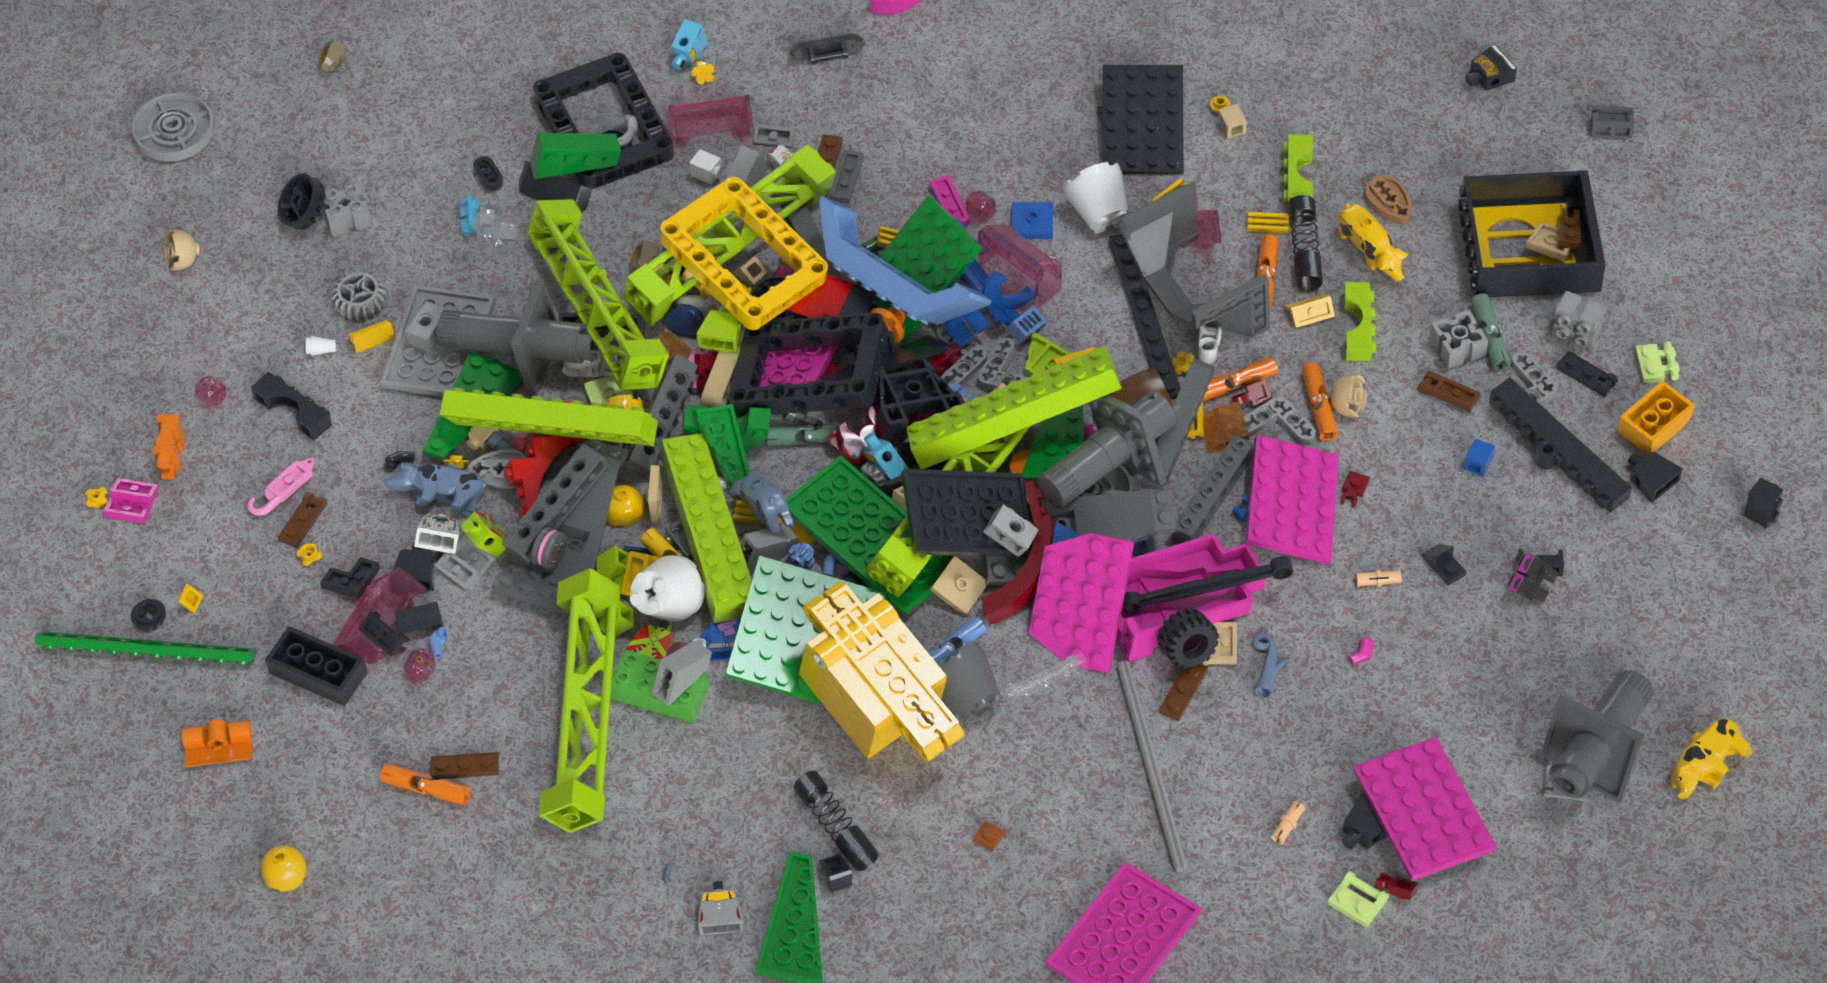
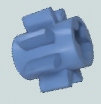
[788,542,815,568]

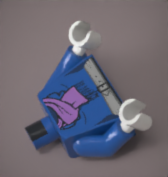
[693,619,741,661]

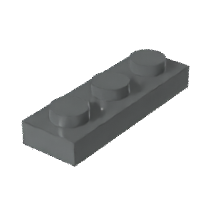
[829,150,864,204]

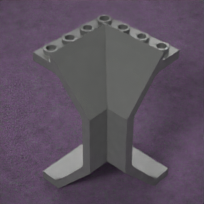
[1118,181,1270,337]

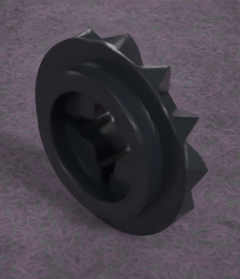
[131,599,166,631]

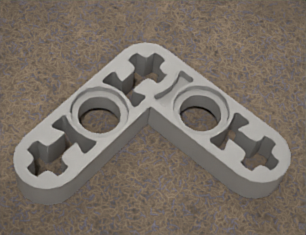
[937,325,987,387]
[978,338,1028,391]
[1512,351,1557,405]
[1236,397,1316,445]

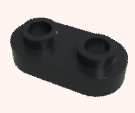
[473,156,503,191]

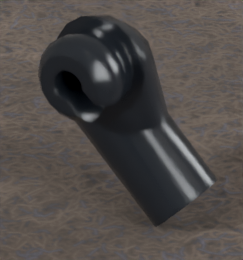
[385,451,415,469]

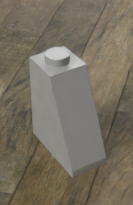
[725,145,770,192]
[740,524,798,576]
[651,640,712,706]

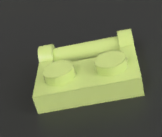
[1328,871,1390,928]

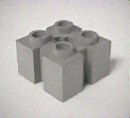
[323,182,372,237]
[1552,291,1606,349]
[1429,310,1488,369]

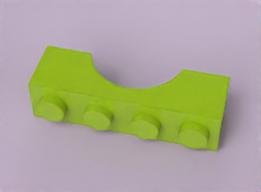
[1283,134,1313,210]
[1344,282,1376,361]
[597,546,634,637]

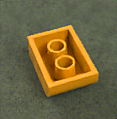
[1617,381,1695,455]

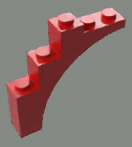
[504,435,587,518]

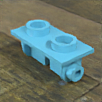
[459,193,482,236]

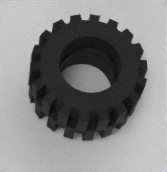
[1157,608,1219,669]

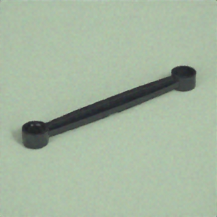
[1121,556,1294,615]

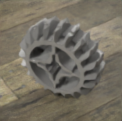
[331,269,387,321]

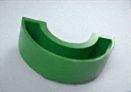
[683,405,771,451]

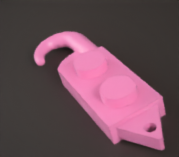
[247,458,315,516]

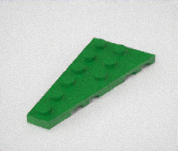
[422,351,524,462]
[1022,405,1084,482]
[755,851,823,983]

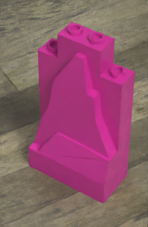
[1116,534,1267,662]

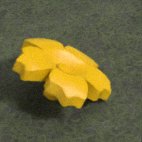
[691,61,715,85]
[1172,351,1194,376]

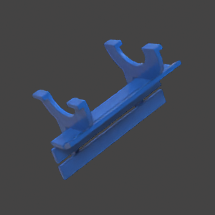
[941,216,1041,347]

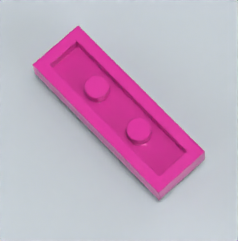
[929,175,970,226]

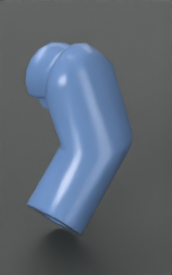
[822,552,842,577]
[428,627,449,659]

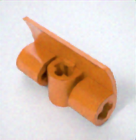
[182,719,252,767]

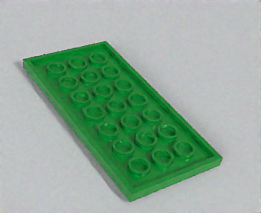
[785,456,966,617]

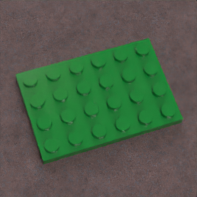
[857,195,983,344]

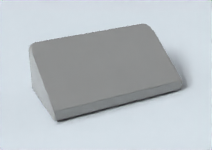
[753,123,796,148]

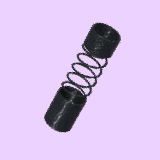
[1289,195,1323,291]
[794,771,879,871]

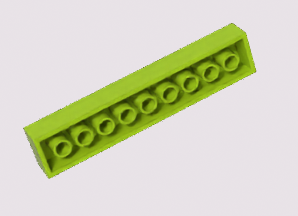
[907,346,1122,470]
[440,388,658,446]
[660,433,752,623]

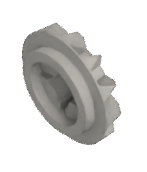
[861,463,888,488]

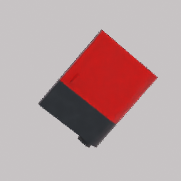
[785,274,880,318]

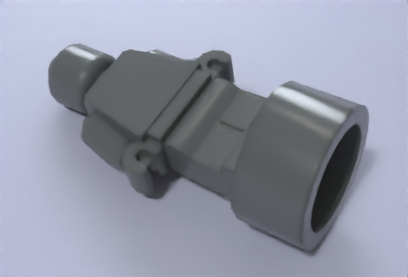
[782,413,823,427]

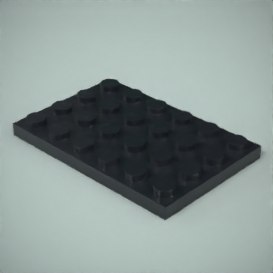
[1102,65,1184,174]
[901,469,1034,557]

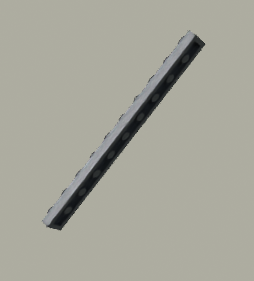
[1109,234,1181,400]

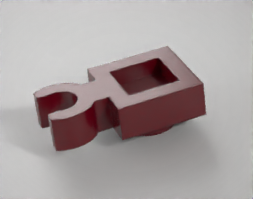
[694,354,716,390]
[1341,471,1370,508]
[1374,873,1419,900]

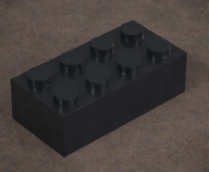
[265,626,368,706]

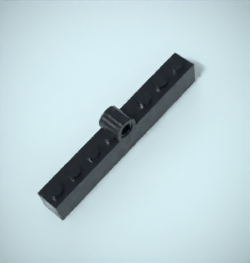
[1489,377,1632,513]

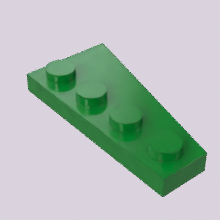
[692,404,750,489]

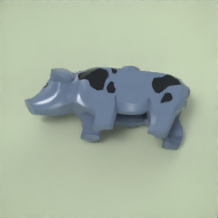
[384,462,487,518]
[729,473,794,533]

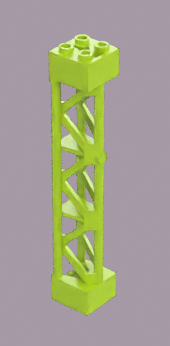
[527,199,669,390]
[864,380,1030,598]

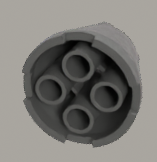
[937,643,1003,722]

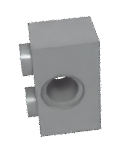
[405,301,448,352]
[983,504,1039,557]

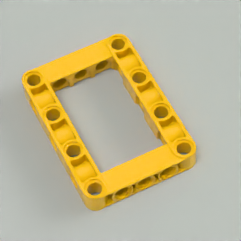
[659,177,828,330]

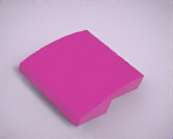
[103,478,159,524]

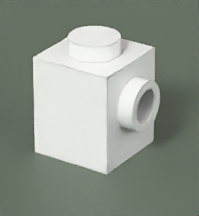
[689,149,723,185]

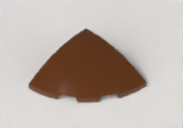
[1109,367,1174,408]

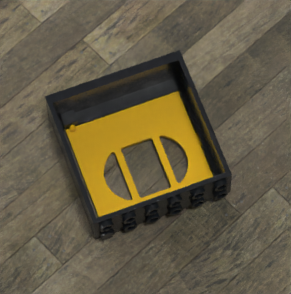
[1458,170,1606,297]

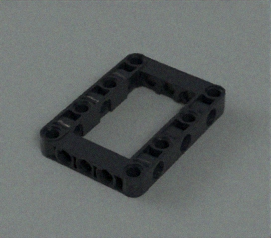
[533,52,674,189]
[728,312,889,417]

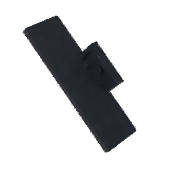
[820,330,949,381]

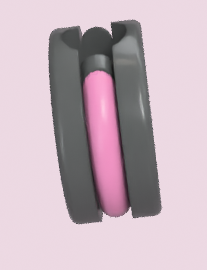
[531,527,567,570]

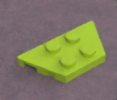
[1025,332,1071,376]

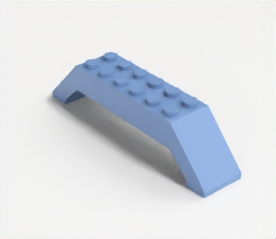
[819,196,992,325]

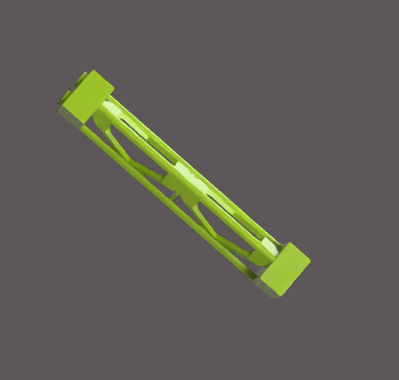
[623,144,836,326]
[538,568,621,833]

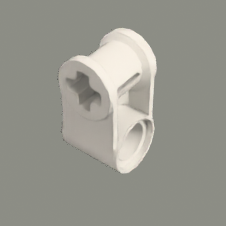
[1198,326,1222,364]
[562,350,602,377]

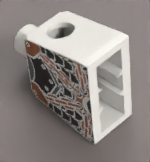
[414,514,459,554]

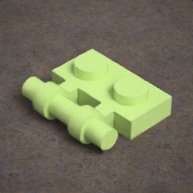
[1635,341,1680,384]

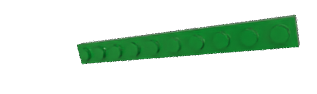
[35,631,256,664]

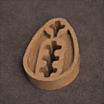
[1365,176,1411,224]

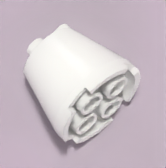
[1062,162,1129,234]
[630,555,705,622]

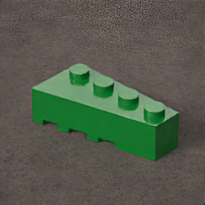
[530,133,621,180]

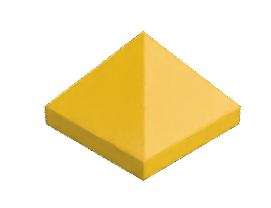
[177,583,203,613]

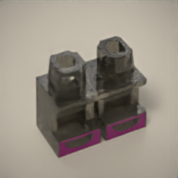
[1506,550,1559,602]

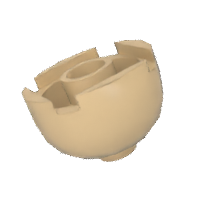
[164,229,199,271]
[1328,375,1367,418]

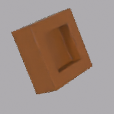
[973,821,1005,851]

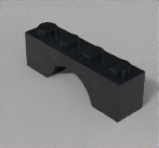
[251,371,332,441]

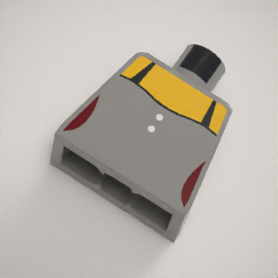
[698,881,744,936]

